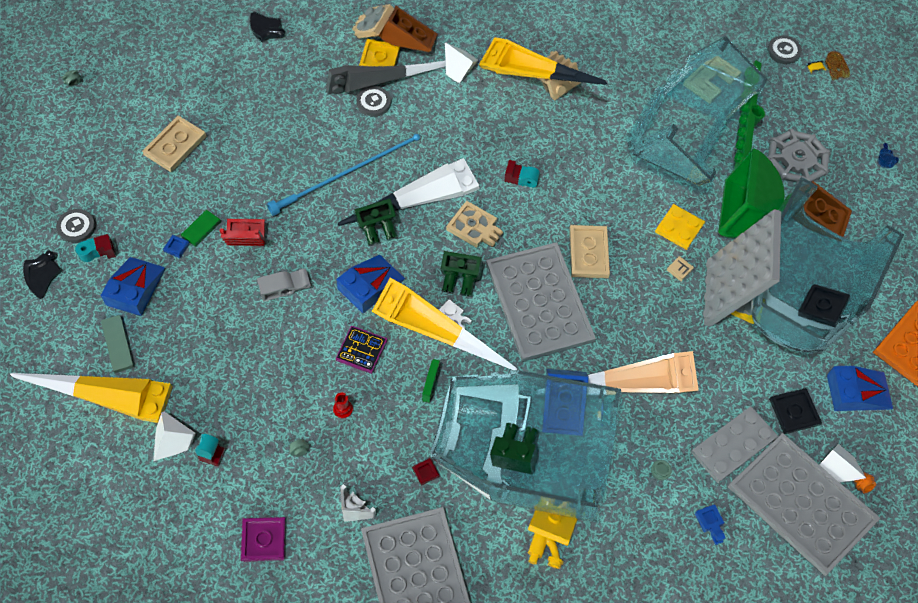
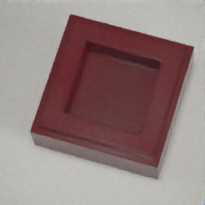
[412,458,440,486]

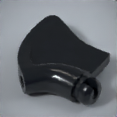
[250,12,285,42]
[23,250,62,299]

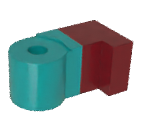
[504,159,540,188]
[75,234,116,262]
[195,434,226,467]

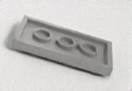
[691,406,778,483]

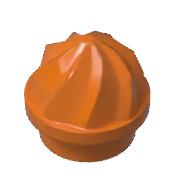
[854,472,876,494]

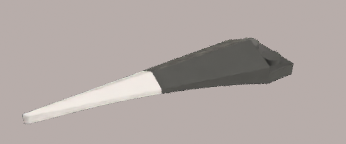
[325,60,446,94]

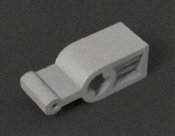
[257,268,311,302]

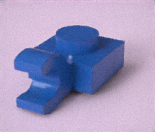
[695,504,726,545]

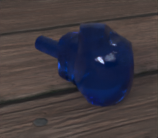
[878,143,899,168]

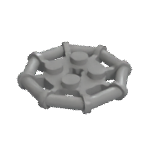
[767,129,831,185]

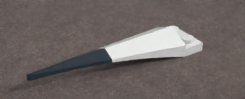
[338,158,480,226]

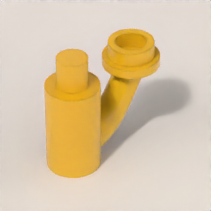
[528,533,564,569]

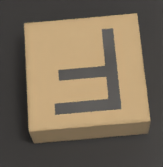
[667,256,694,281]

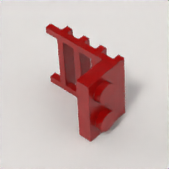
[220,219,266,246]

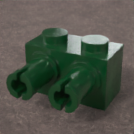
[354,198,397,245]
[440,251,483,297]
[490,423,538,475]

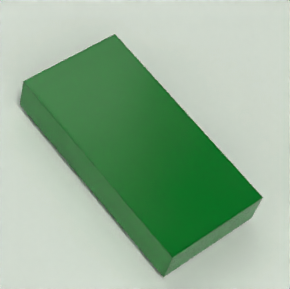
[181,210,221,247]
[422,359,440,403]

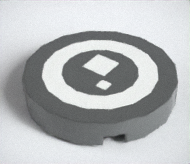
[767,35,802,64]
[356,86,391,117]
[56,209,96,243]

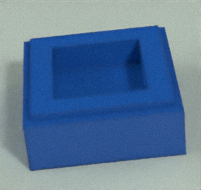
[163,235,190,258]

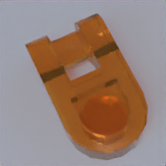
[825,51,850,80]

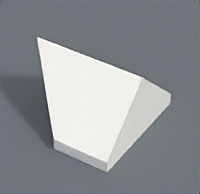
[445,42,478,83]
[154,411,196,461]
[819,444,866,483]
[340,485,376,522]

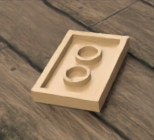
[142,116,207,172]
[569,225,610,278]

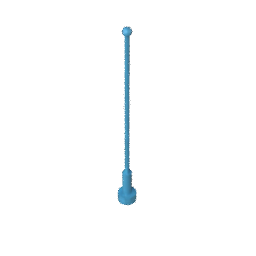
[266,134,420,216]

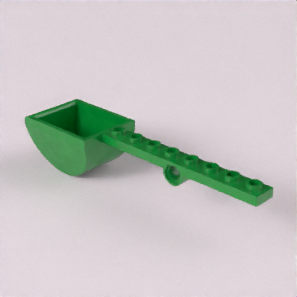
[718,60,785,238]

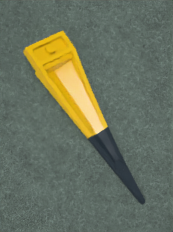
[479,37,608,85]

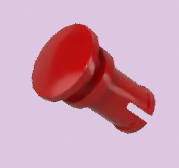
[333,392,353,419]

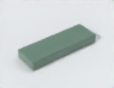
[101,315,134,373]

